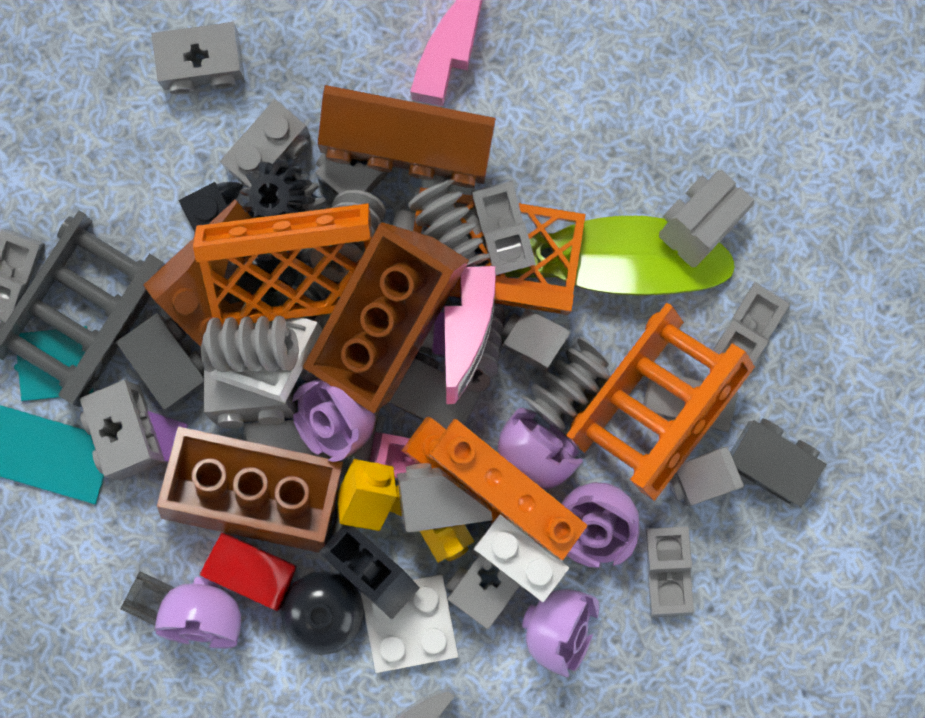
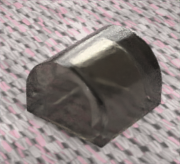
[120,571,175,626]

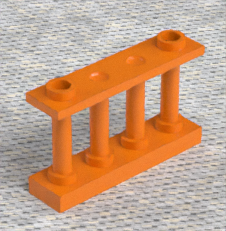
[566,303,755,502]
[401,417,588,560]

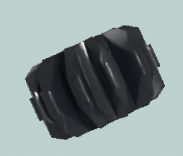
[240,160,315,218]

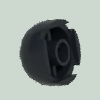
[280,571,365,656]

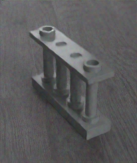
[0,210,165,408]

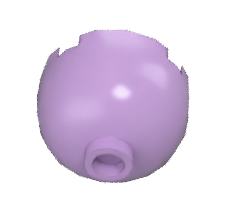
[292,378,376,462]
[498,408,583,489]
[562,482,639,568]
[154,577,241,649]
[522,589,599,678]

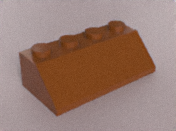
[318,85,496,188]
[303,222,469,413]
[156,426,343,553]

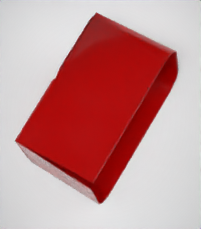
[199,532,297,611]

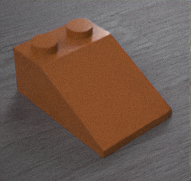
[143,200,261,347]

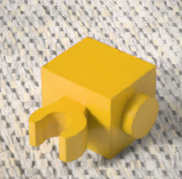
[337,459,402,531]
[420,524,474,563]

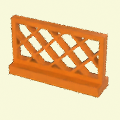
[413,187,586,315]
[193,203,373,326]

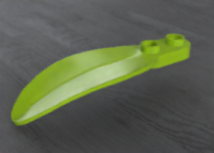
[504,215,735,296]

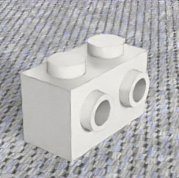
[474,514,569,602]

